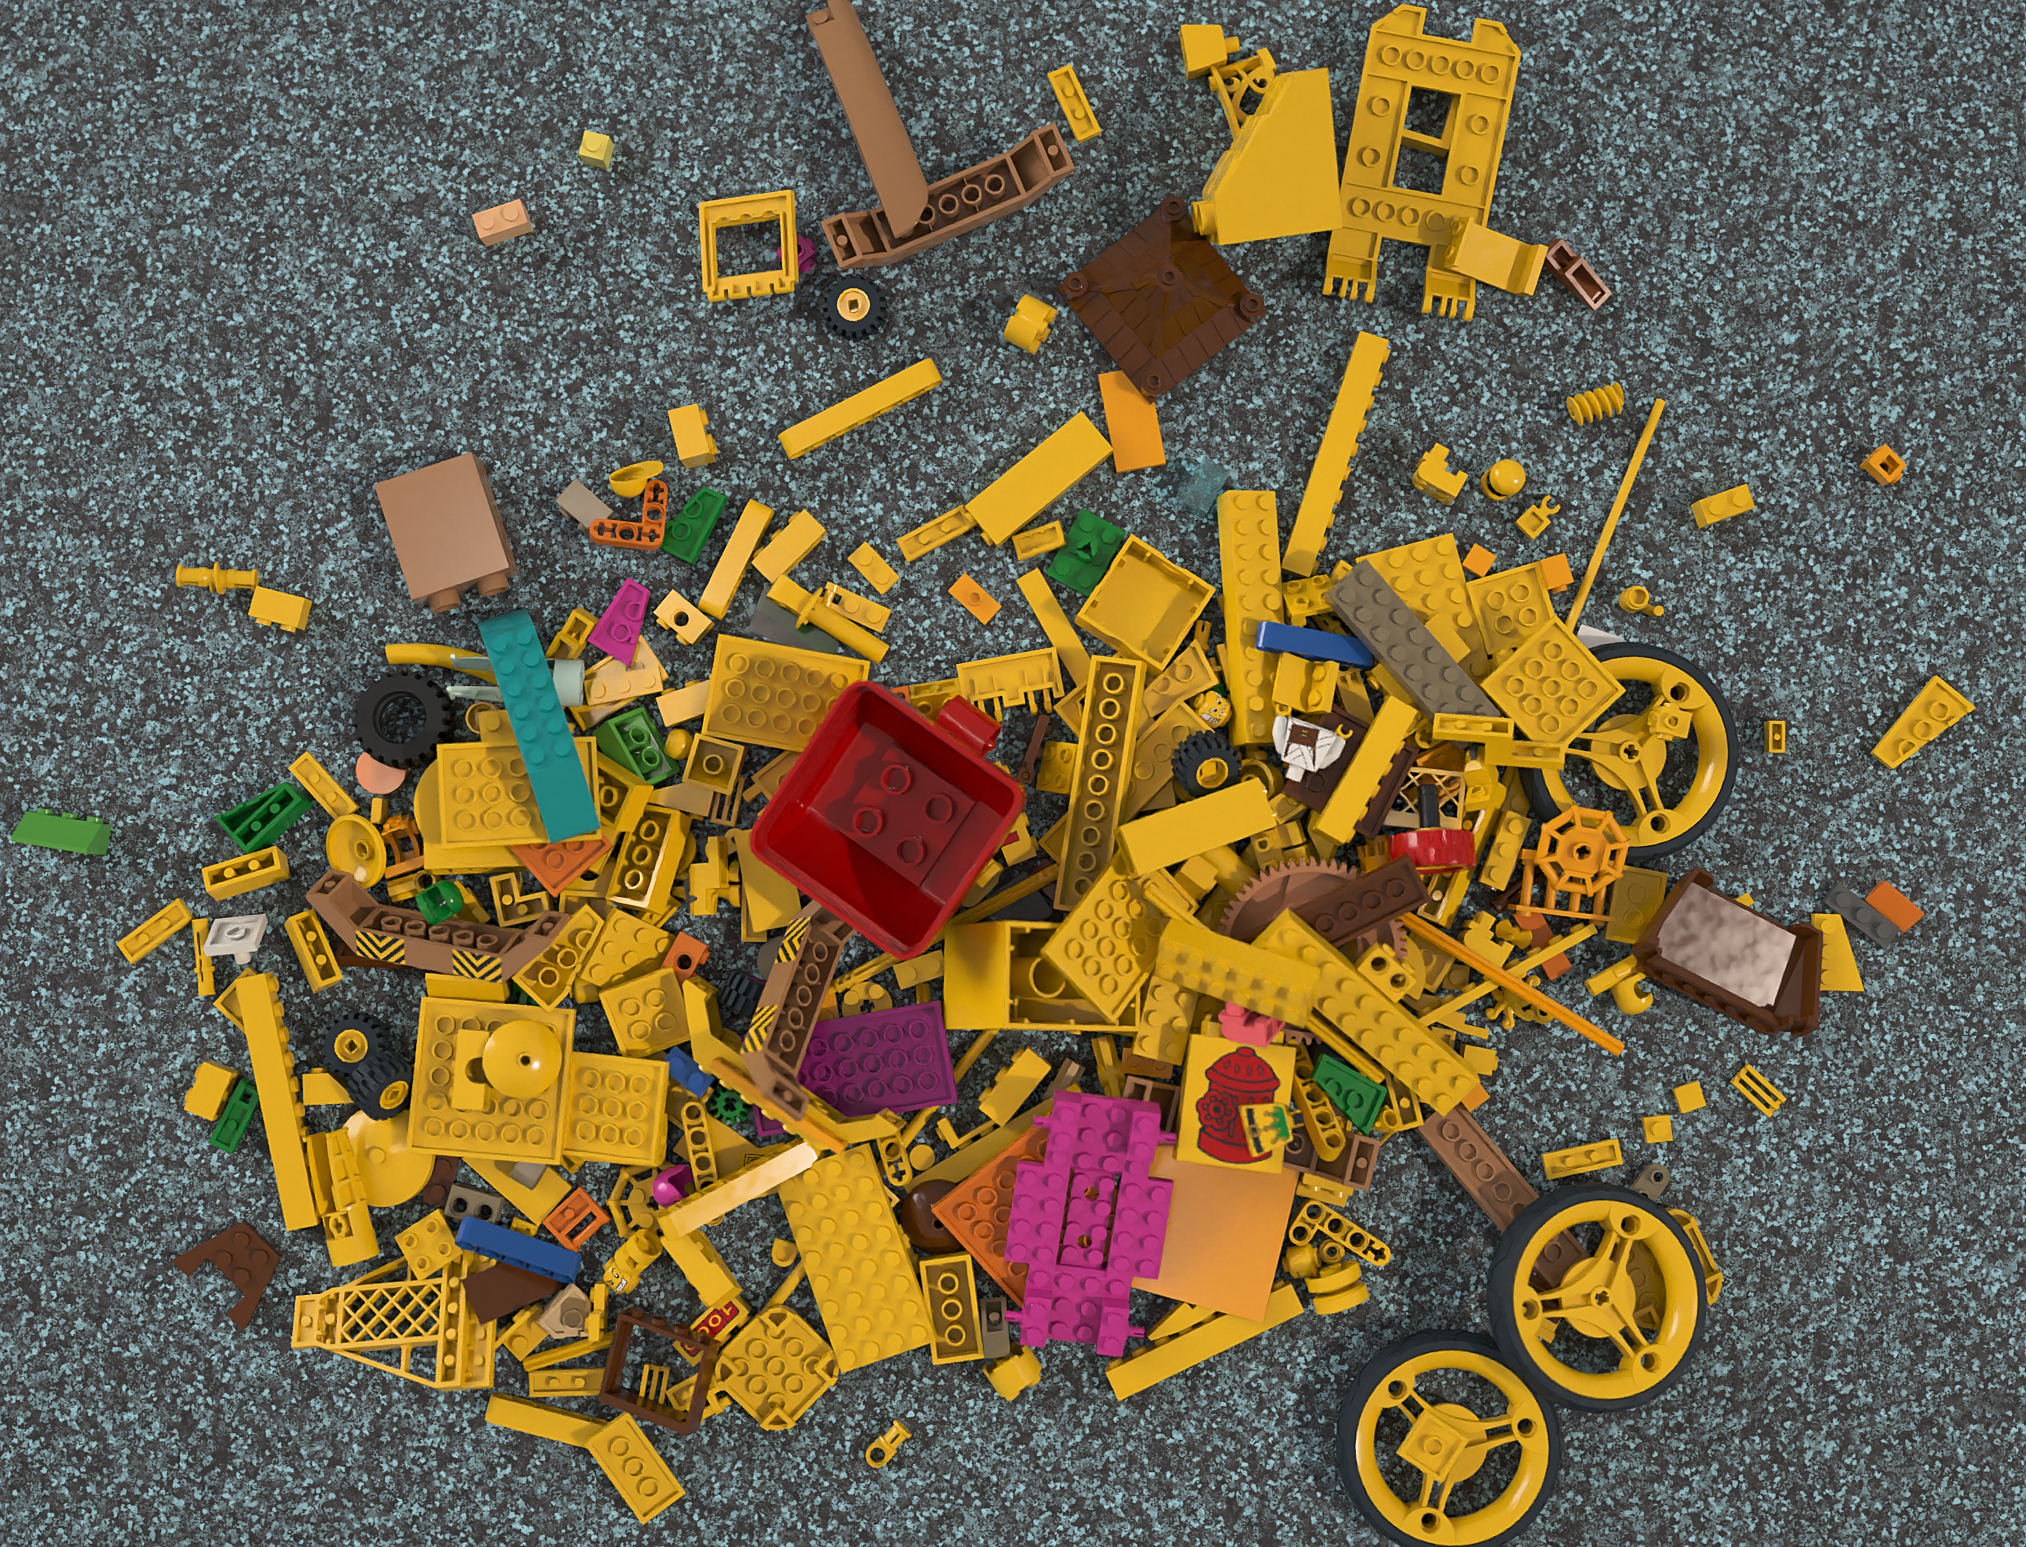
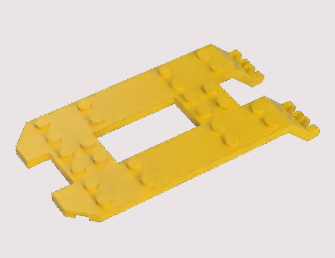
[1322,4,1521,322]

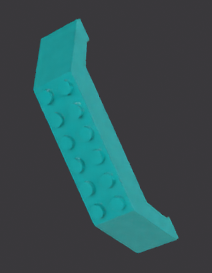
[477,608,601,844]

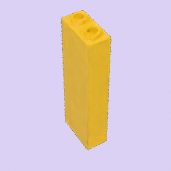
[964,411,1114,548]
[1113,777,1277,879]

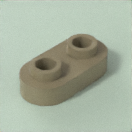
[1629,1163,1670,1201]

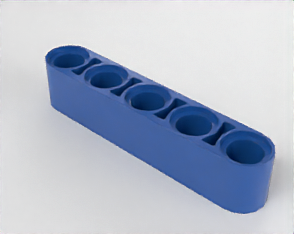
[1255,621,1375,669]
[454,1217,582,1284]

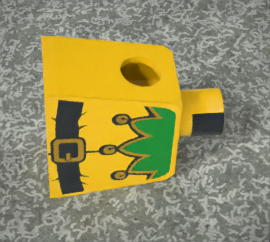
[1238,1102,1304,1157]

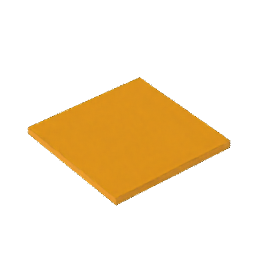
[1131,1142,1300,1323]

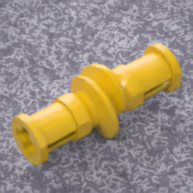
[176,562,259,595]

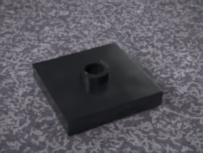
[983,872,1053,923]

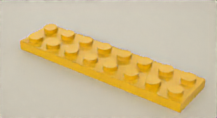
[1037,697,1215,864]

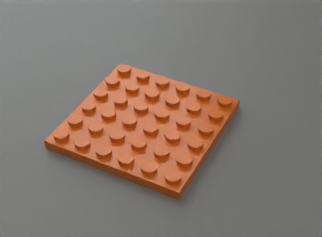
[931,1112,1119,1309]

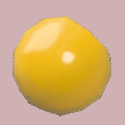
[664,728,694,760]

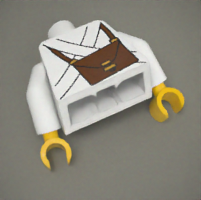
[1273,704,1352,782]

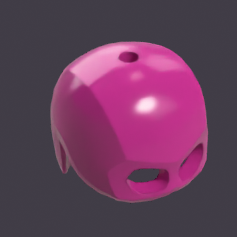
[652,1164,694,1209]

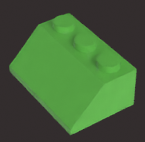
[592,706,681,787]
[11,808,111,855]

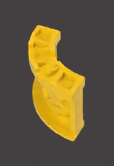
[1208,47,1277,146]

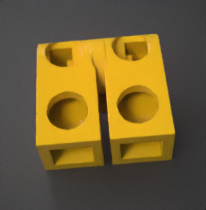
[1412,443,1468,506]
[1250,818,1312,873]
[1457,911,1514,968]

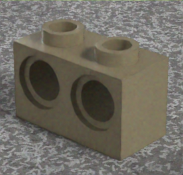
[443,1182,506,1226]

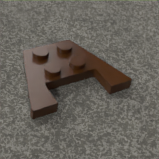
[172,1220,282,1330]

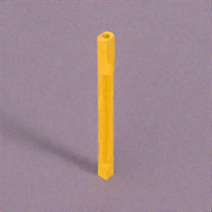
[1584,892,1754,997]

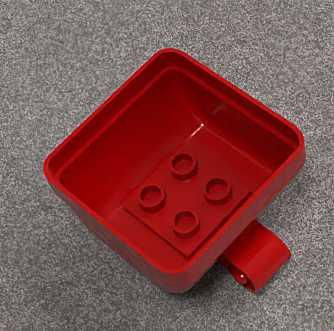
[749,680,1026,960]

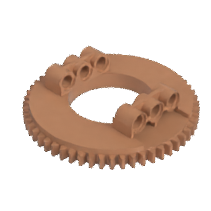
[1217,856,1408,1045]

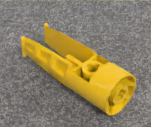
[303,1127,380,1267]

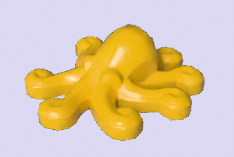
[1485,966,1541,1030]

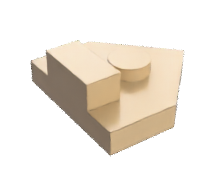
[535,1283,591,1339]

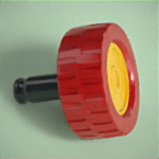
[1388,784,1476,875]

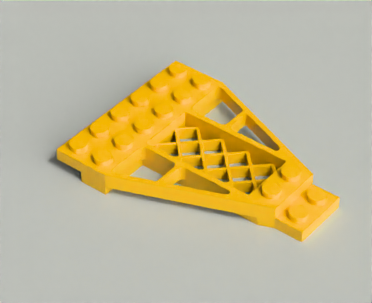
[291,1231,500,1392]

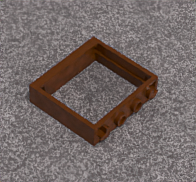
[598,1307,721,1436]

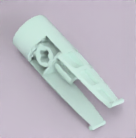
[447,654,585,707]

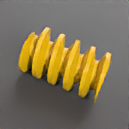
[1566,382,1624,426]

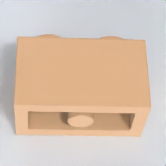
[472,199,534,247]

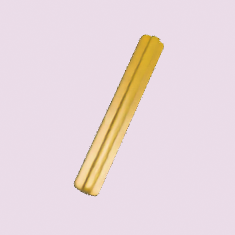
[523,1330,614,1372]

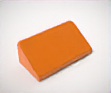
[1864,881,1925,933]

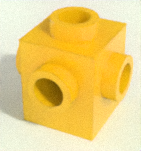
[1648,703,1692,742]

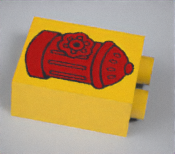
[1172,1021,1296,1174]

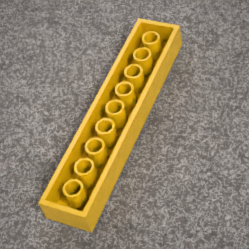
[1216,490,1291,747]
[1053,655,1147,912]
[1252,907,1480,1117]

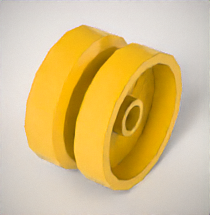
[1304,1260,1370,1315]

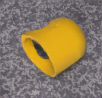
[1481,459,1526,501]
[1610,972,1653,1015]

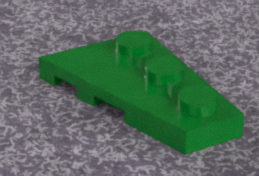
[649,486,728,565]
[1310,1054,1388,1136]

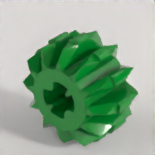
[709,1085,752,1125]

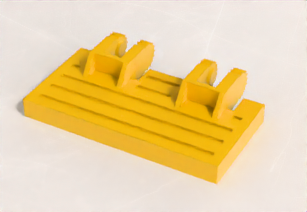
[956,647,1065,722]

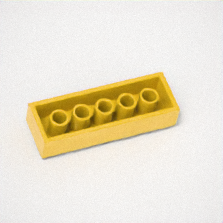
[1154,918,1321,1028]

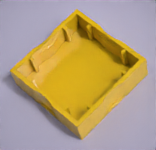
[1074,534,1216,677]

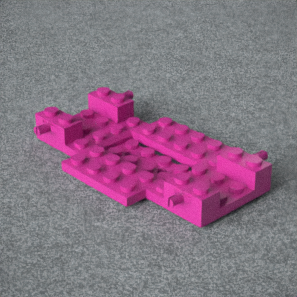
[1004,1090,1176,1357]

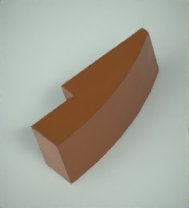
[1543,238,1612,311]

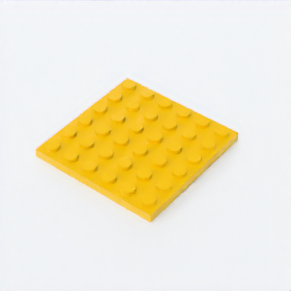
[406,997,577,1165]

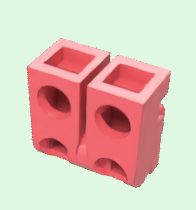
[1219,1001,1285,1048]

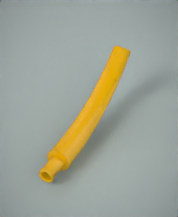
[385,643,565,710]

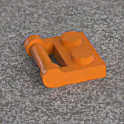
[542,1186,612,1253]

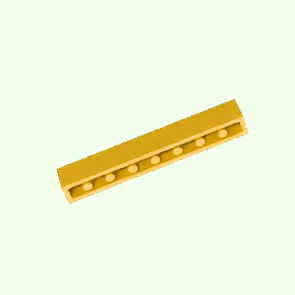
[1105,1279,1304,1401]

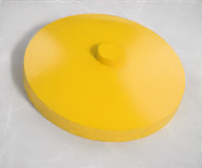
[342,1107,436,1207]

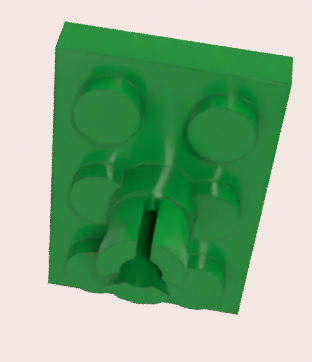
[1046,508,1126,598]

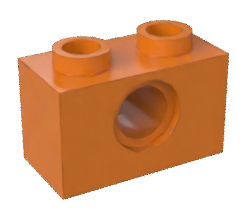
[660,931,711,991]

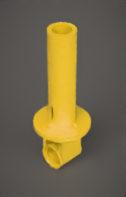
[767,574,889,665]

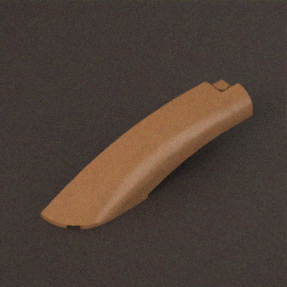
[805,0,928,238]

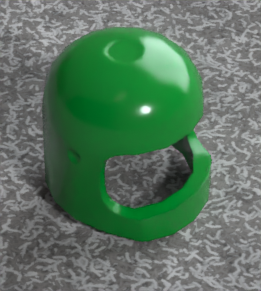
[416,880,464,926]

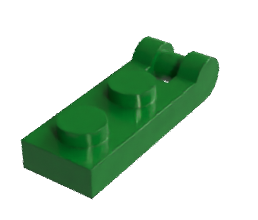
[209,1078,260,1154]

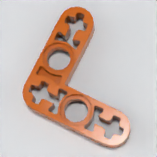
[589,479,668,551]

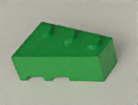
[214,782,314,854]

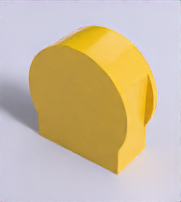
[414,759,531,875]

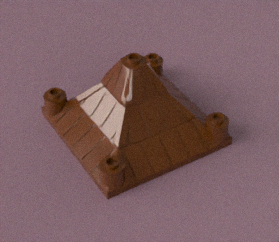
[1056,196,1267,405]

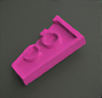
[587,578,651,668]

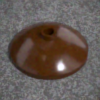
[900,1179,963,1254]

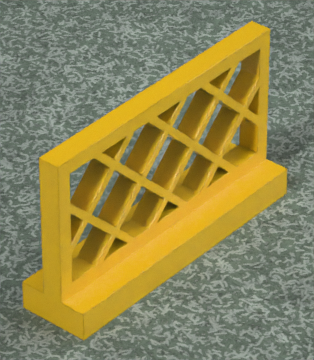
[1382,767,1466,830]

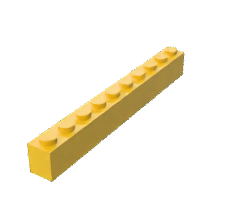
[1280,331,1391,579]
[235,971,323,1231]

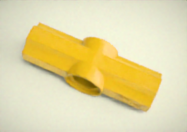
[1091,1034,1126,1098]

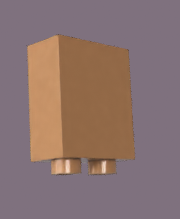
[374,452,519,613]

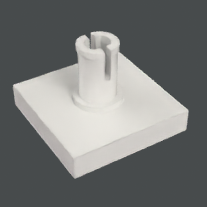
[203,914,268,965]

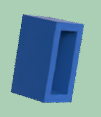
[663,1044,717,1098]

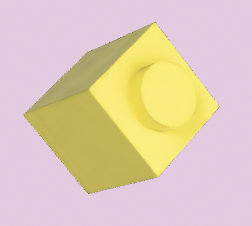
[579,130,614,169]

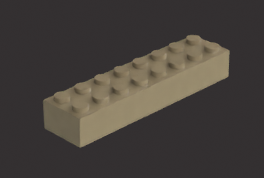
[1322,560,1501,749]

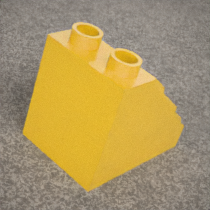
[1191,68,1343,245]
[943,921,1140,1032]

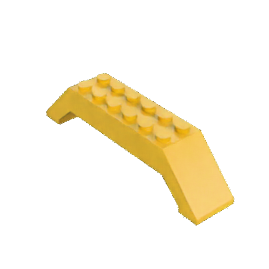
[683,976,907,1150]

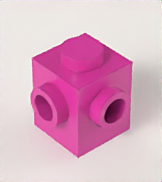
[776,233,817,274]

